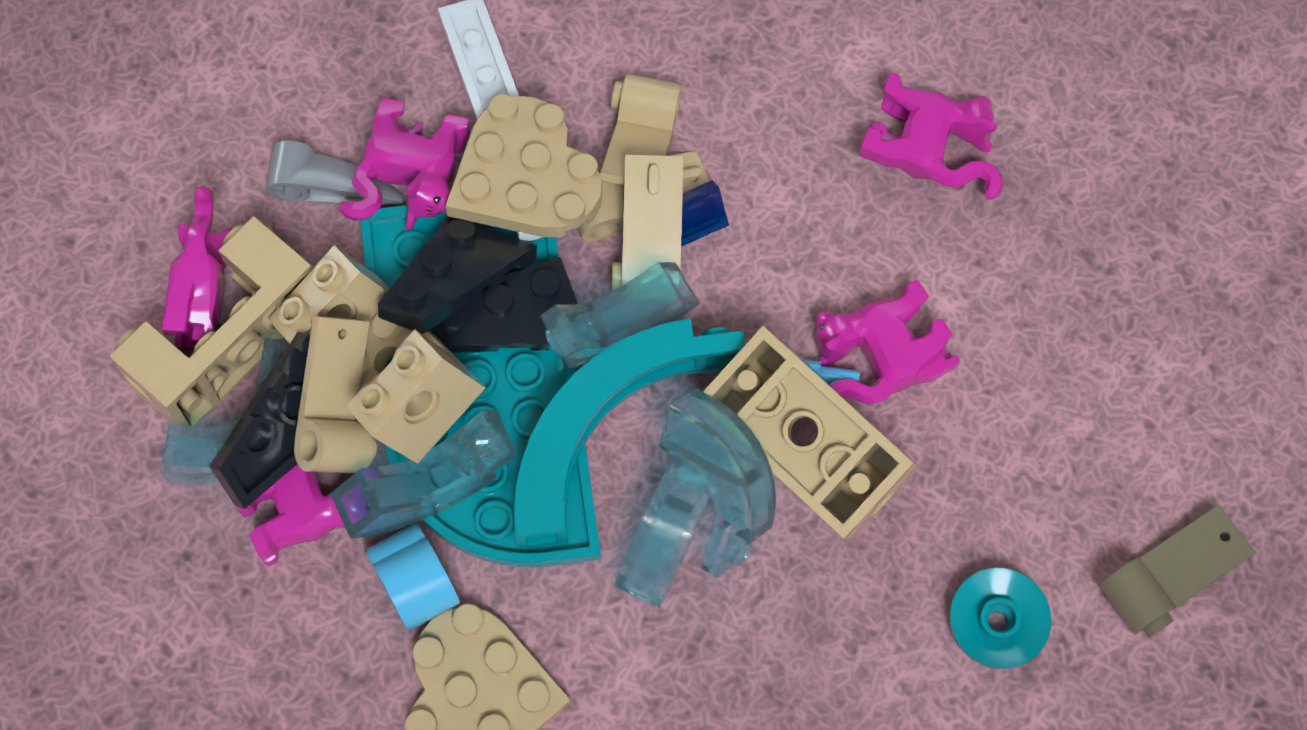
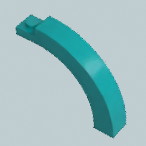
[514,318,745,549]

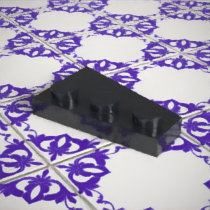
[378,217,537,334]
[430,257,593,353]
[209,332,310,509]

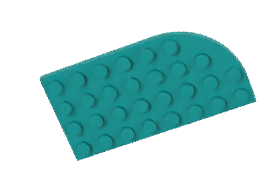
[360,205,601,568]

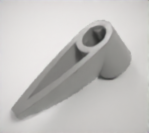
[266,140,403,207]

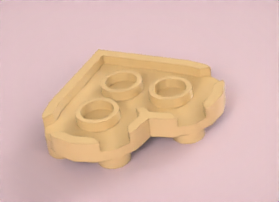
[446,94,602,238]
[405,604,571,730]

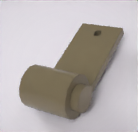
[1098,504,1256,638]

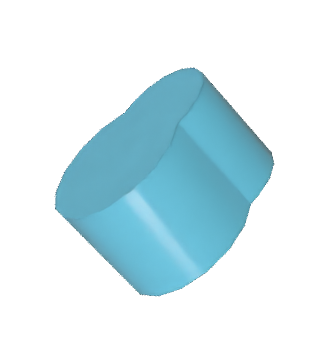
[365,522,460,631]

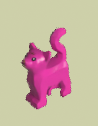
[860,72,1004,200]
[339,97,470,230]
[162,185,233,350]
[815,279,960,405]
[236,418,375,566]

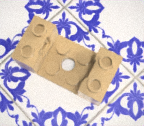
[109,216,312,436]
[268,245,485,464]
[695,326,920,540]

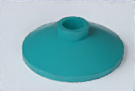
[949,568,1052,669]

